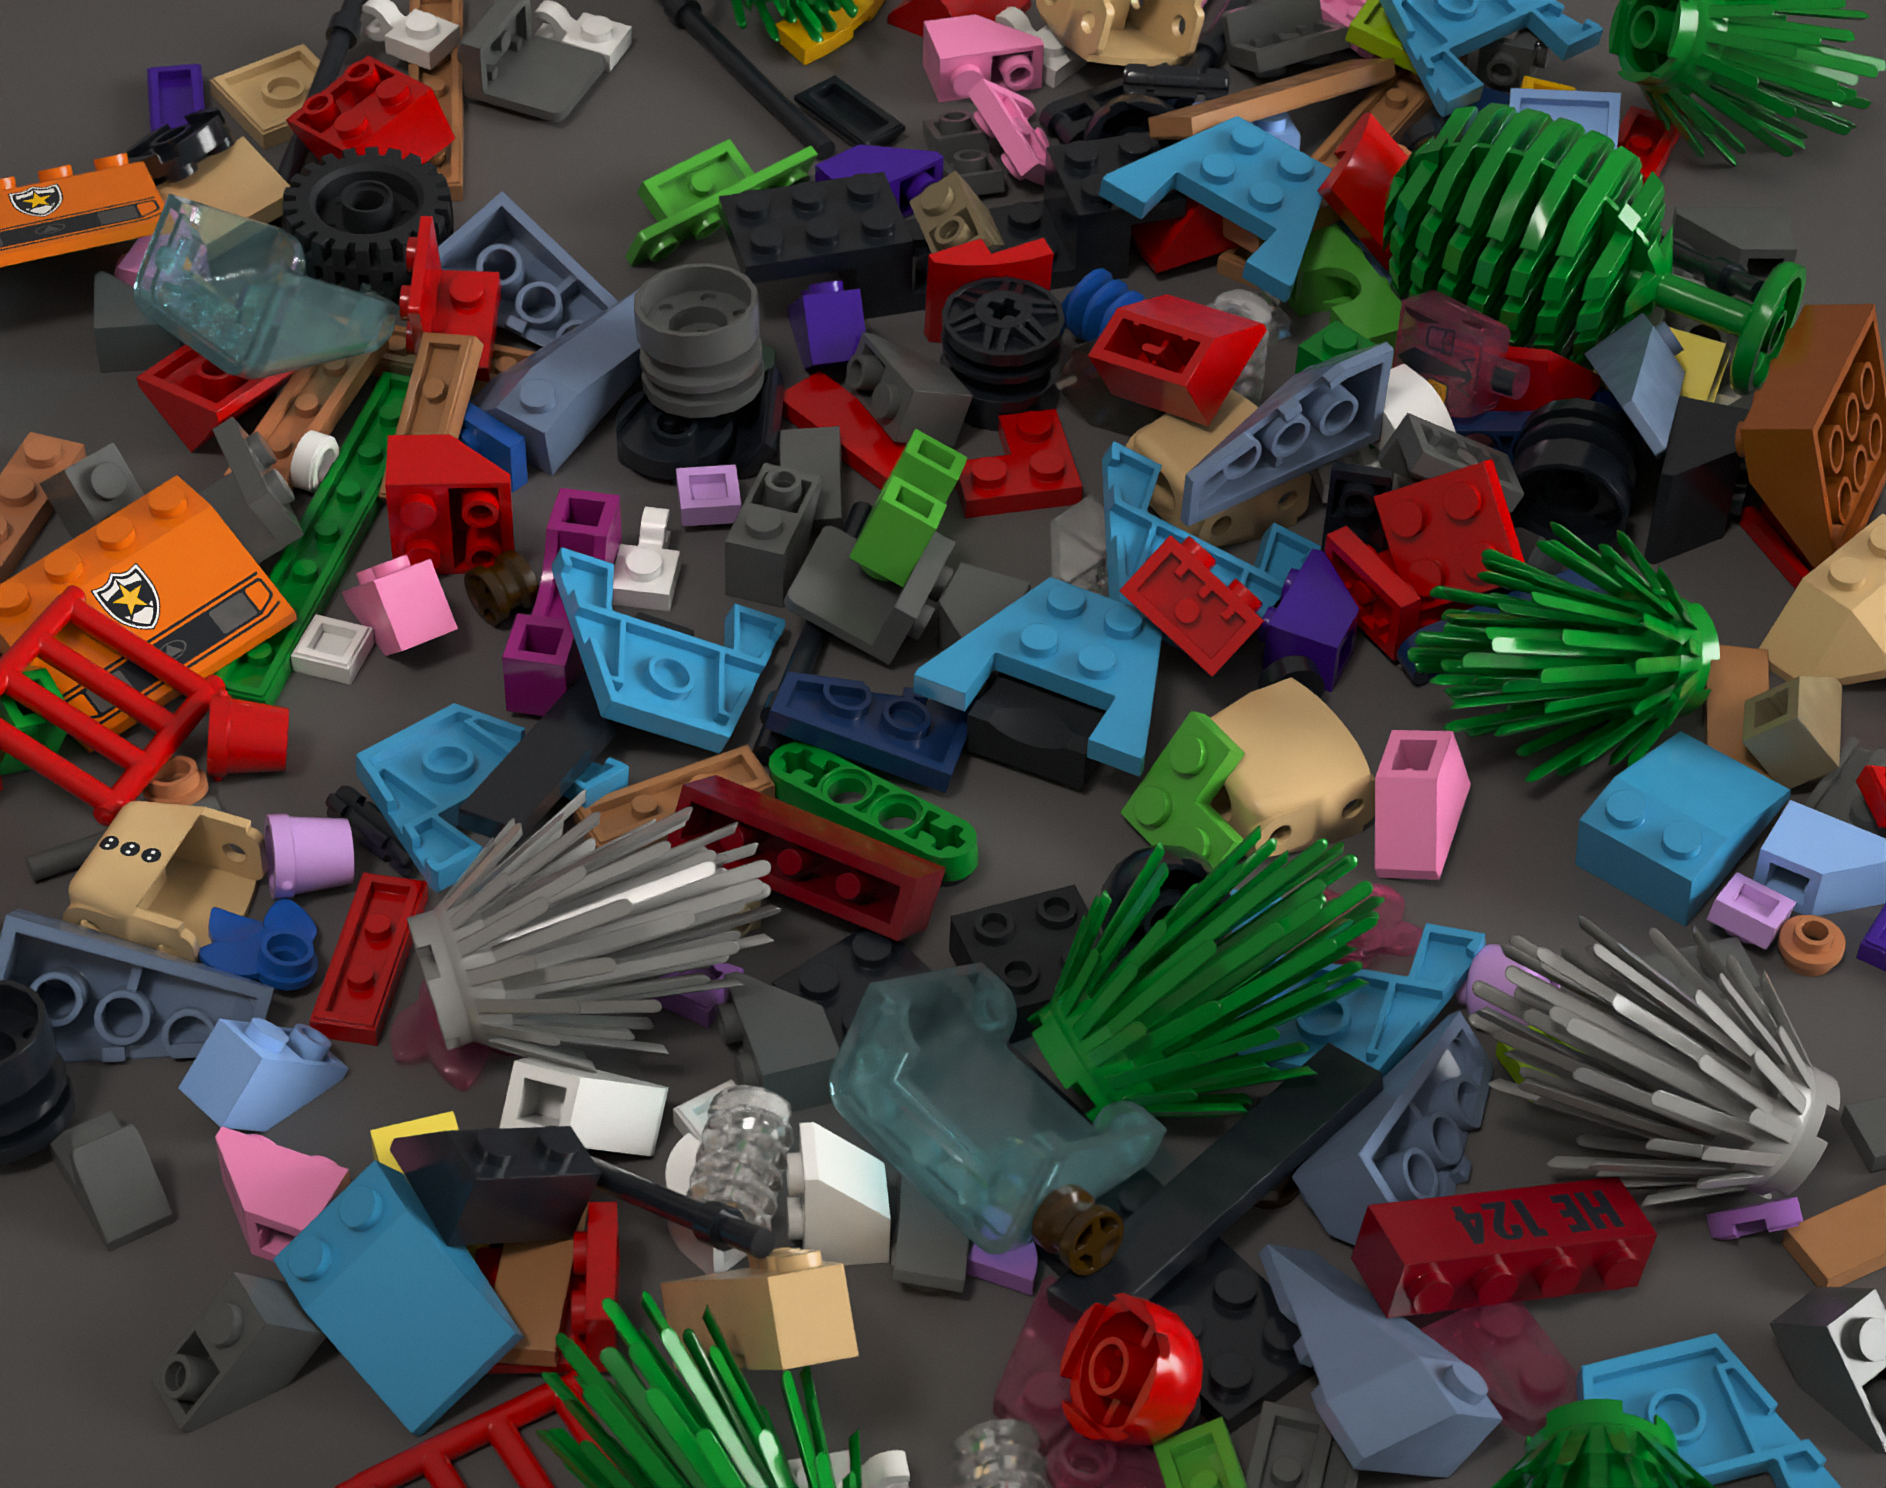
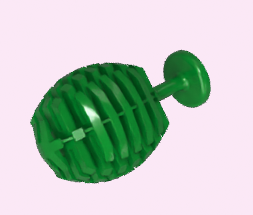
[1383,103,1806,396]

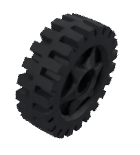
[282,147,454,291]

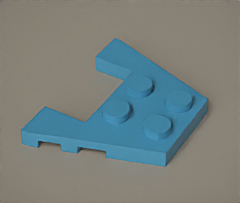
[1379,0,1604,117]
[1099,116,1332,302]
[1102,441,1321,651]
[552,547,785,754]
[913,577,1163,777]
[356,703,629,893]
[1231,889,1486,1078]
[1576,1333,1842,1488]

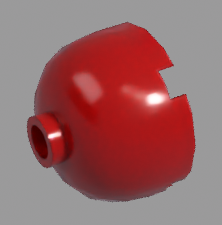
[1060,1293,1203,1447]

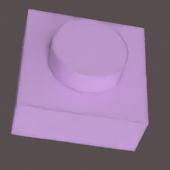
[676,464,742,527]
[1706,872,1796,950]

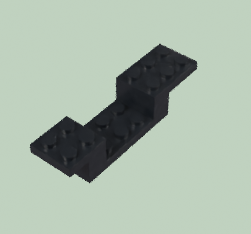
[719,132,1187,320]

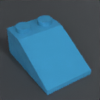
[1575,731,1791,927]
[273,1160,524,1437]

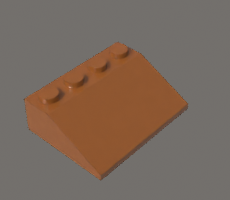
[1735,304,1886,569]

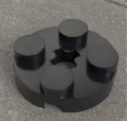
[125,107,236,184]
[616,391,733,487]

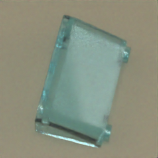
[134,193,400,381]
[828,962,1167,1255]

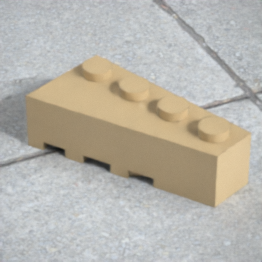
[660,1246,859,1370]

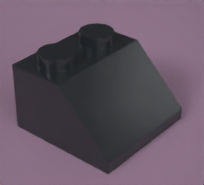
[1644,396,1750,564]
[389,1125,602,1246]

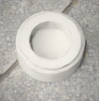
[290,430,339,494]

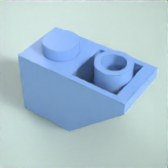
[1753,800,1886,916]
[178,1018,349,1132]

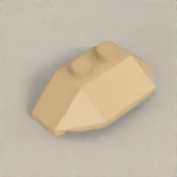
[1759,514,1886,685]

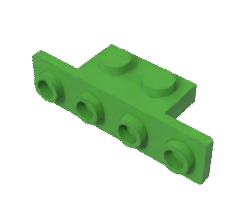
[625,139,818,266]

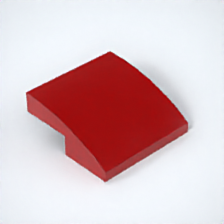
[1317,112,1408,271]
[924,238,1054,343]

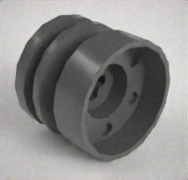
[634,263,764,418]

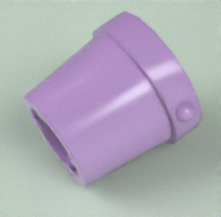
[264,813,354,900]

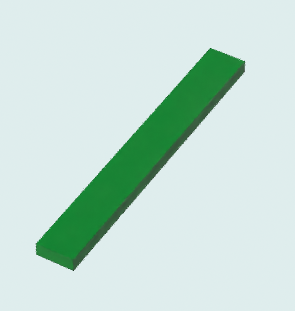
[214,371,411,705]

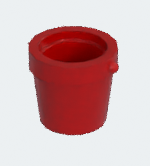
[207,689,290,782]

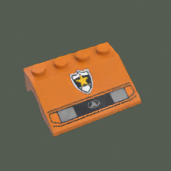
[0,153,174,267]
[0,475,297,753]

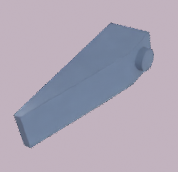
[438,191,618,347]
[471,289,642,476]
[1584,313,1685,459]
[1180,342,1394,527]
[0,908,275,1063]
[1292,1011,1494,1246]
[1259,1244,1503,1478]

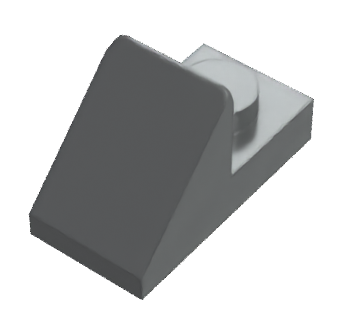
[48,1110,174,1252]

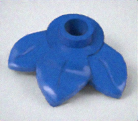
[198,898,319,991]

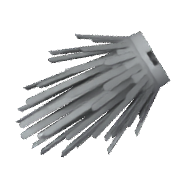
[407,789,782,1073]
[1468,915,1840,1207]

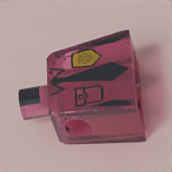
[1392,290,1531,418]

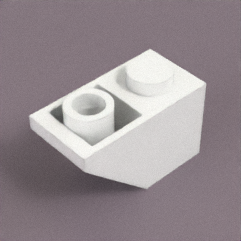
[499,1057,669,1156]
[786,1122,891,1266]

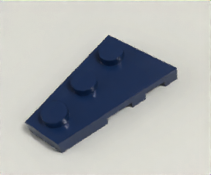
[765,671,982,793]

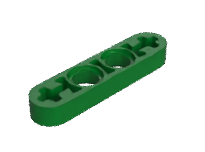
[768,742,979,881]

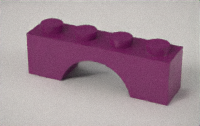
[502,488,622,716]

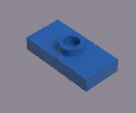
[459,402,528,492]

